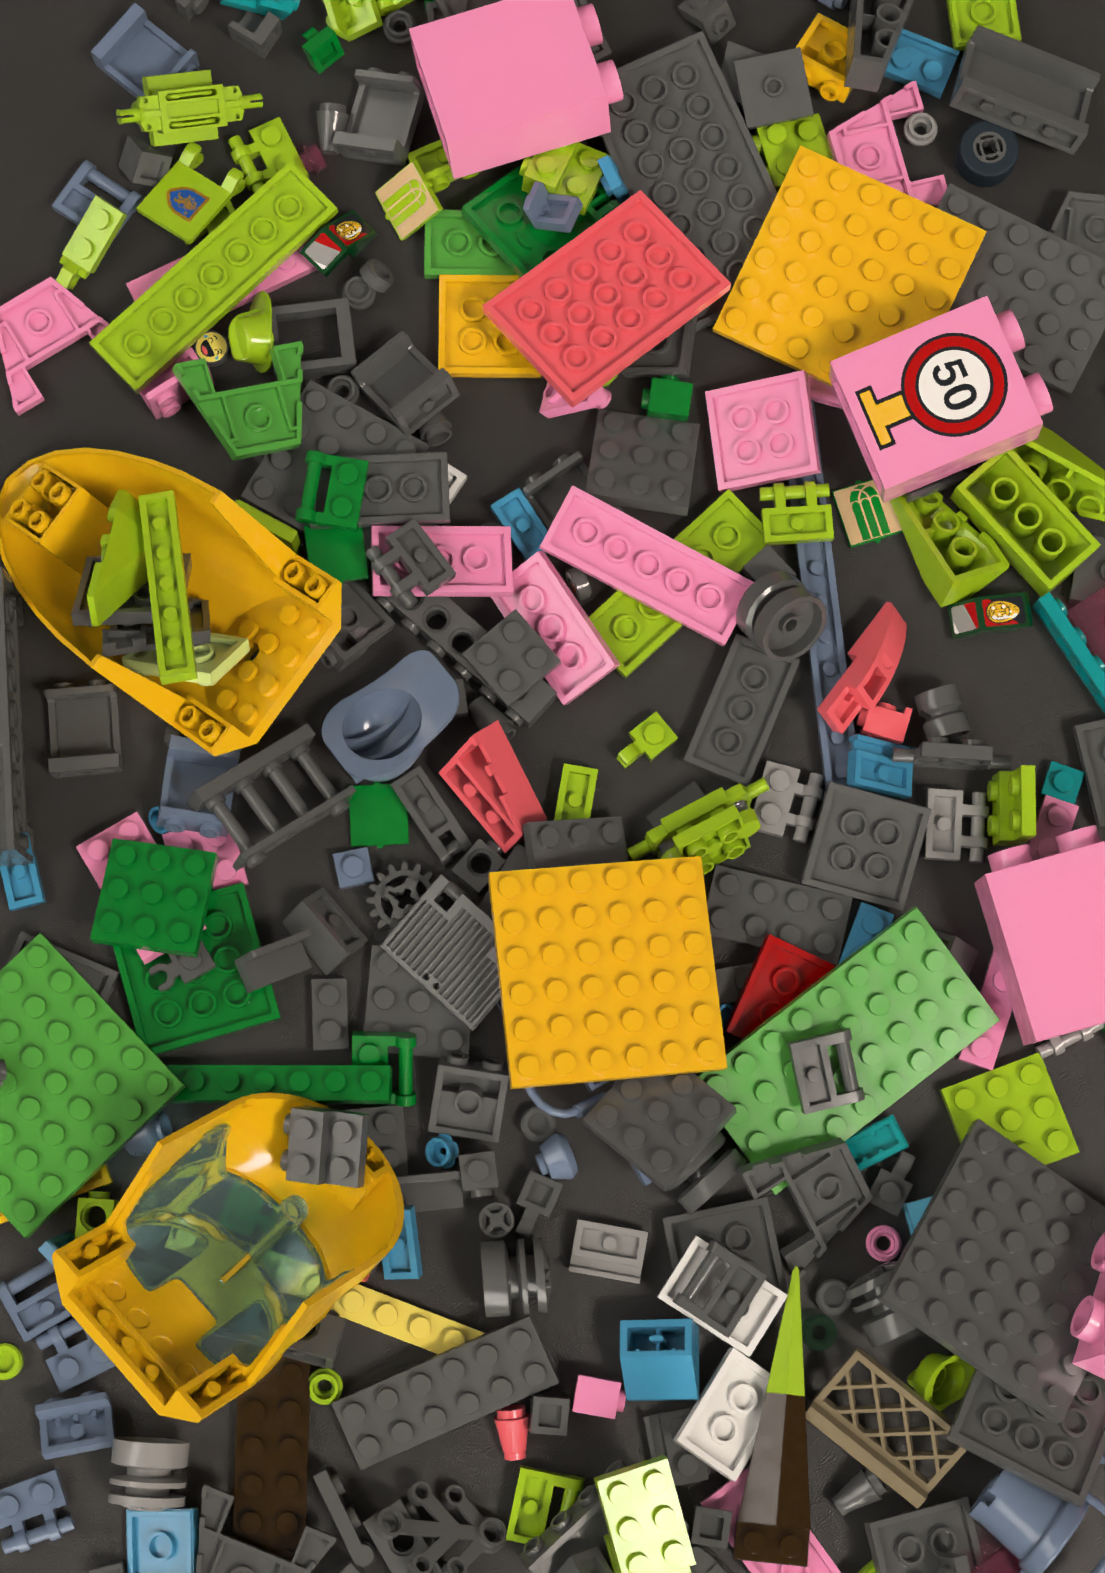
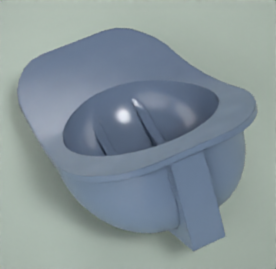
[322,650,460,784]

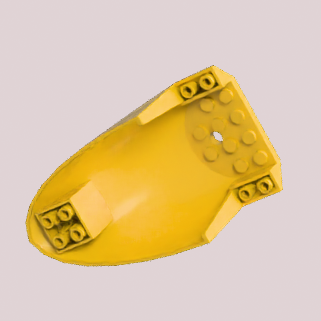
[0,447,342,757]

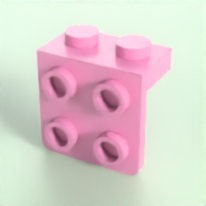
[139,347,214,420]

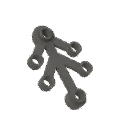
[372,1481,507,1573]

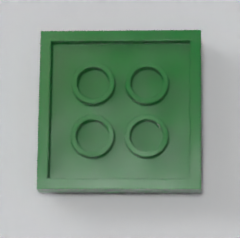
[90,838,219,958]

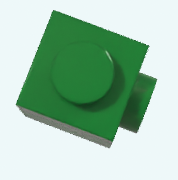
[641,375,693,422]

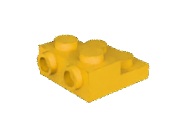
[796,13,853,103]

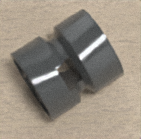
[913,684,972,740]

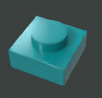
[1039,761,1085,804]

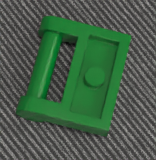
[294,450,369,532]
[352,1031,417,1107]

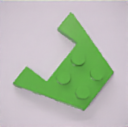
[172,341,303,461]

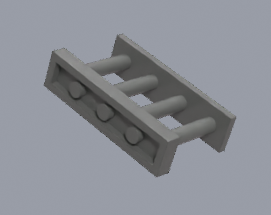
[188,723,356,871]

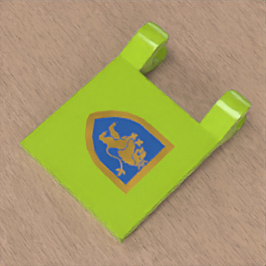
[136,142,246,245]

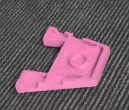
[826,81,948,208]
[0,277,109,416]

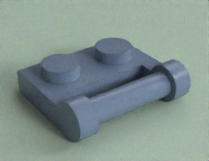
[52,160,144,242]
[0,1260,72,1342]

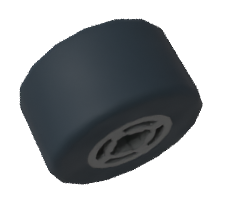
[955,120,1019,187]

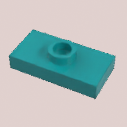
[845,1114,910,1171]

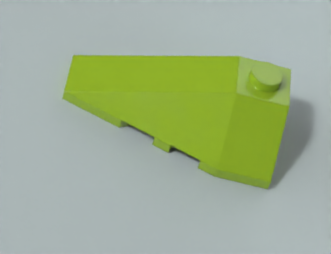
[1013,426,1105,521]
[890,492,1010,607]

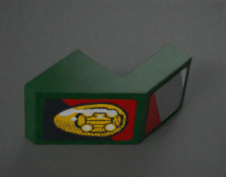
[300,210,378,278]
[947,592,1033,640]

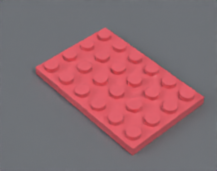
[483,190,731,408]

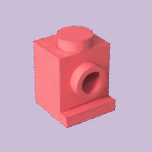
[856,702,912,745]

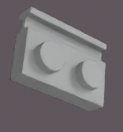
[568,1219,648,1284]

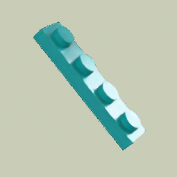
[1032,592,1105,714]

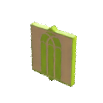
[374,160,443,241]

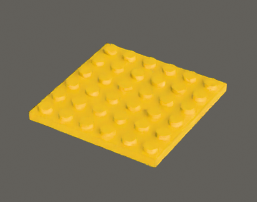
[712,145,987,387]
[488,856,727,1089]

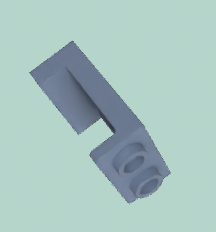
[91,3,200,98]
[156,735,241,838]

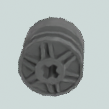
[480,1237,551,1318]
[843,1261,917,1348]

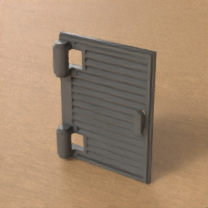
[380,873,501,1031]

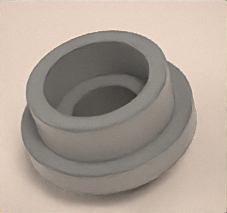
[903,113,938,146]

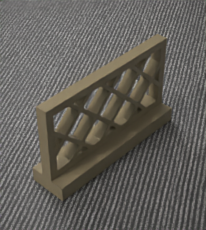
[805,1346,967,1509]

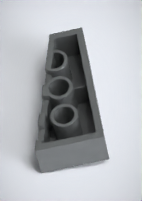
[844,0,915,92]

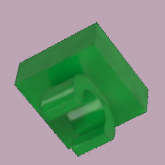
[302,26,345,74]

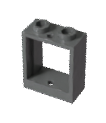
[268,298,357,381]

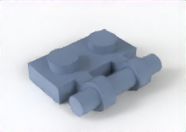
[35,1318,115,1393]
[0,1468,76,1554]

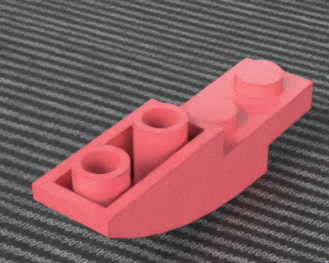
[817,601,907,734]

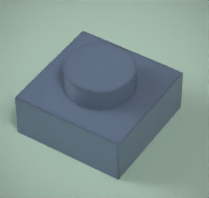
[333,847,375,890]

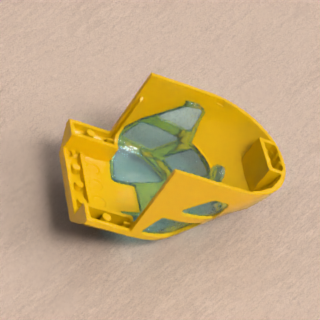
[52,1093,404,1423]

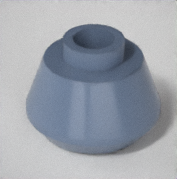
[535,1133,578,1180]

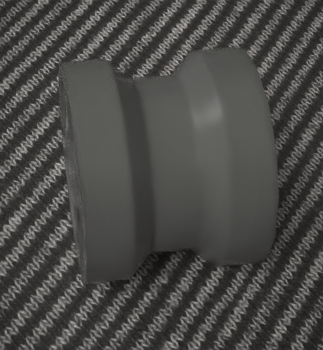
[479,1202,514,1238]

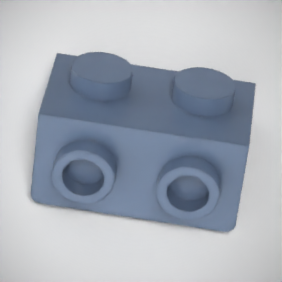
[35,1391,116,1460]

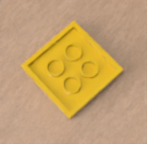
[438,275,541,378]

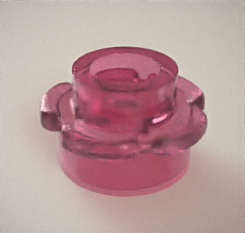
[299,143,327,175]

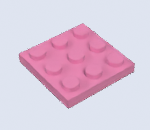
[705,370,821,493]

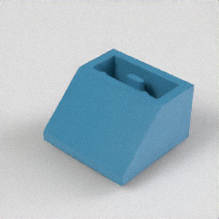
[620,1319,699,1401]

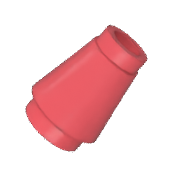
[494,1404,530,1461]

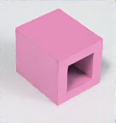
[571,1373,626,1419]

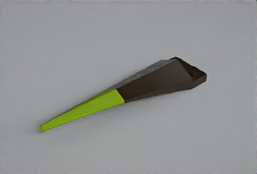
[733,1266,811,1567]

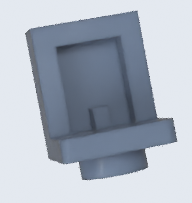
[523,182,583,233]

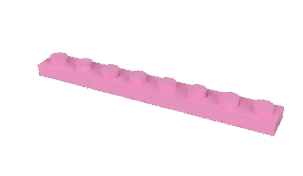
[957,795,1079,1071]

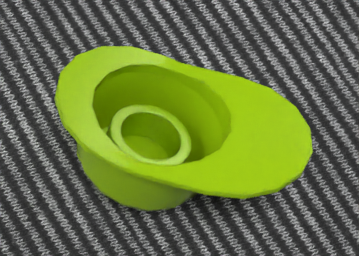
[228,291,274,373]
[907,1353,975,1411]

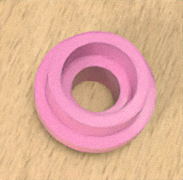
[865,1225,902,1262]

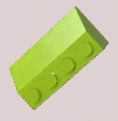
[950,449,1101,597]

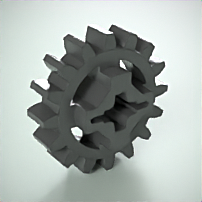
[367,862,444,934]

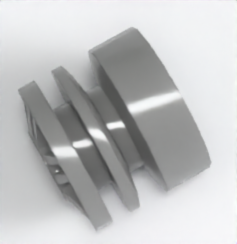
[108,1437,190,1511]

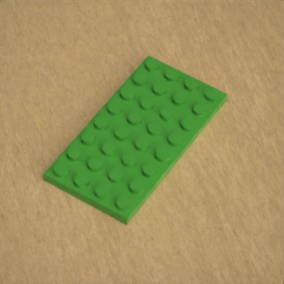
[696,906,1000,1195]

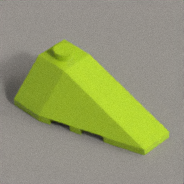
[87,490,148,627]

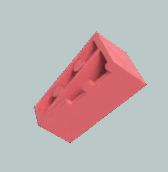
[438,720,547,853]

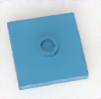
[126,1508,199,1573]

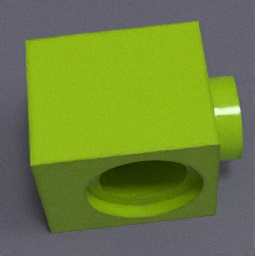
[75,1191,119,1239]

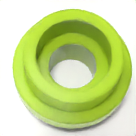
[308,1368,343,1405]

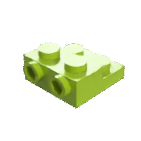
[751,113,833,193]
[519,142,610,215]
[987,765,1036,846]

